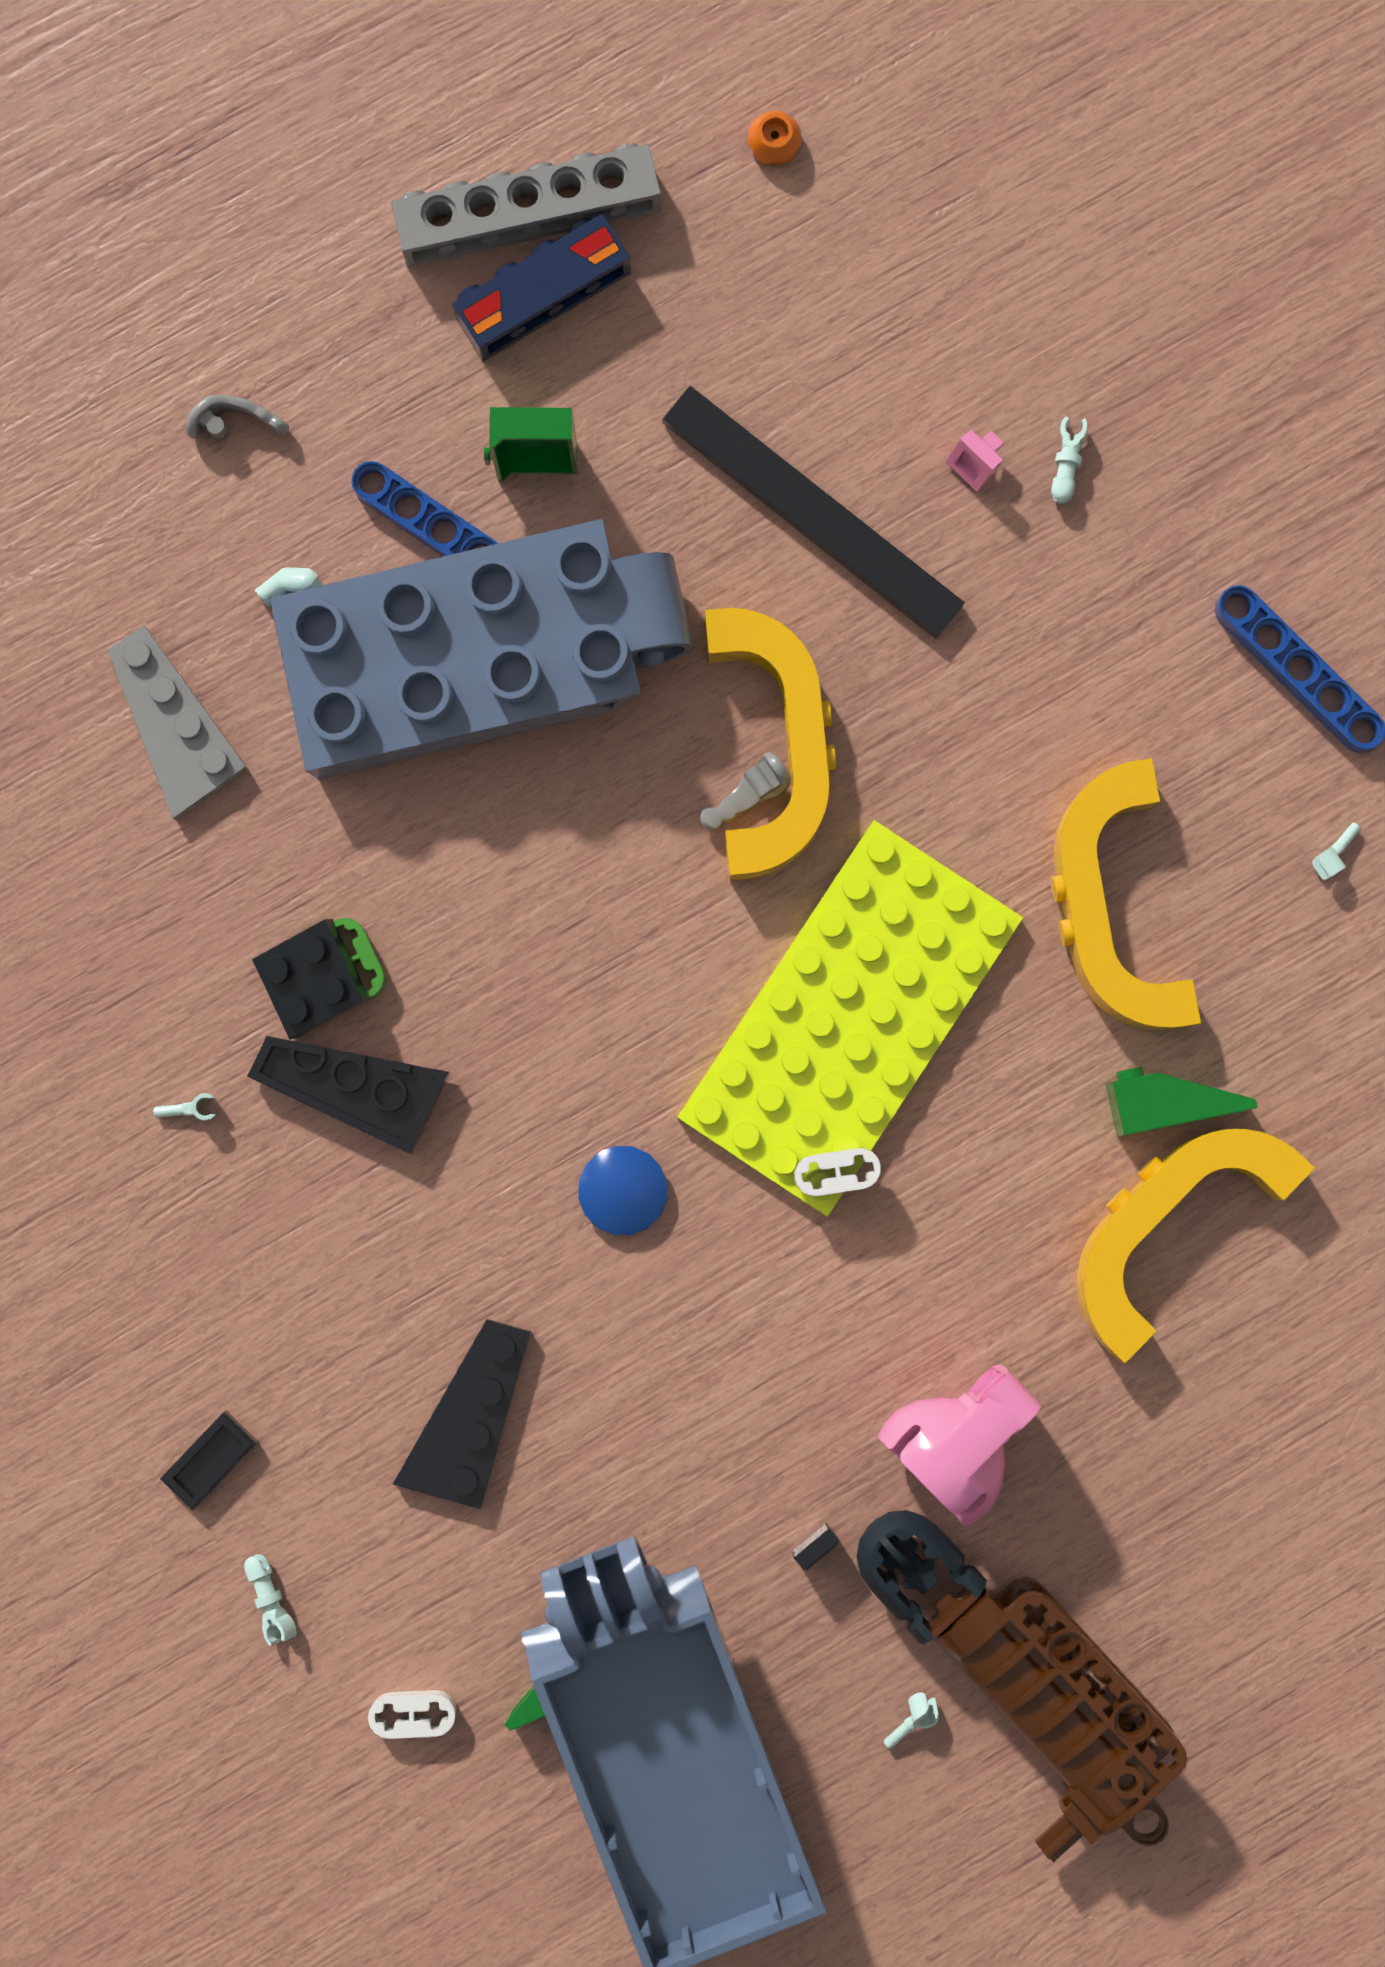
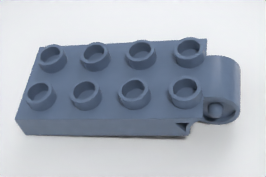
[270,519,693,779]
[521,1535,826,1967]

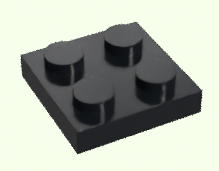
[252,919,370,1040]

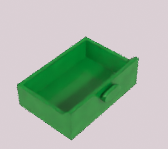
[484,407,577,482]

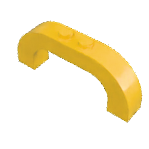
[705,608,836,881]
[1051,758,1201,1031]
[1077,1129,1315,1364]

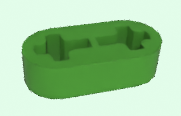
[334,918,386,999]

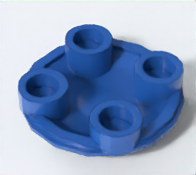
[578,1146,667,1235]

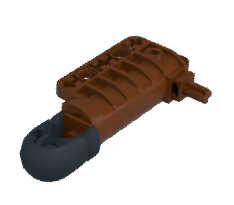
[856,1510,1187,1863]

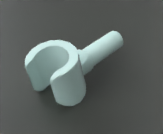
[1312,823,1361,881]
[154,1093,217,1121]
[883,1692,939,1749]

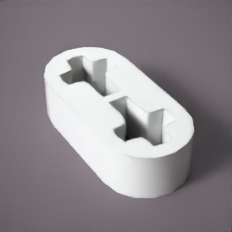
[794,1148,881,1196]
[368,1690,457,1739]

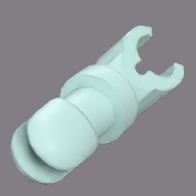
[1051,416,1088,504]
[244,1554,297,1646]

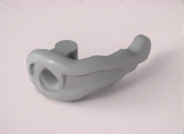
[186,395,289,440]
[700,752,791,832]

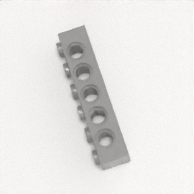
[391,143,661,267]

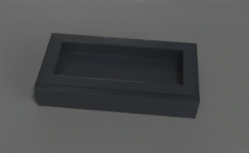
[160,1410,259,1510]

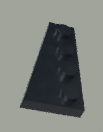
[247,1036,450,1154]
[393,1319,531,1509]

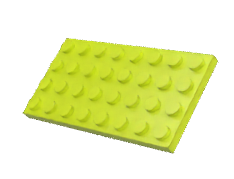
[677,820,1024,1217]

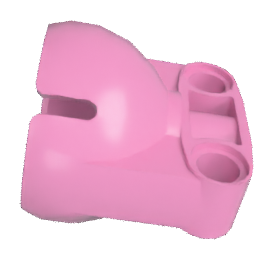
[877,1365,1041,1527]

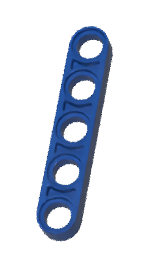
[352,461,498,557]
[1214,585,1385,753]

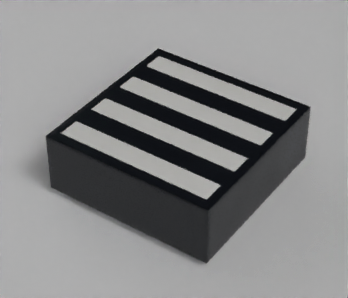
[792,1522,839,1570]

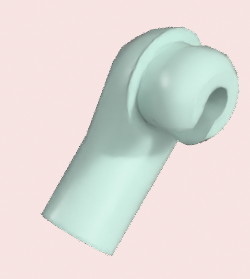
[255,567,323,608]

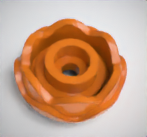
[747,110,802,165]

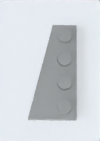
[107,625,249,821]

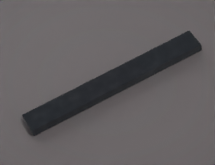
[662,386,965,639]

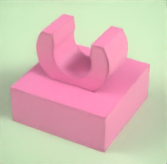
[946,430,1004,492]

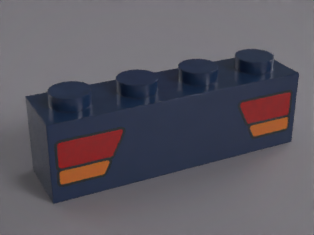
[452,213,631,362]

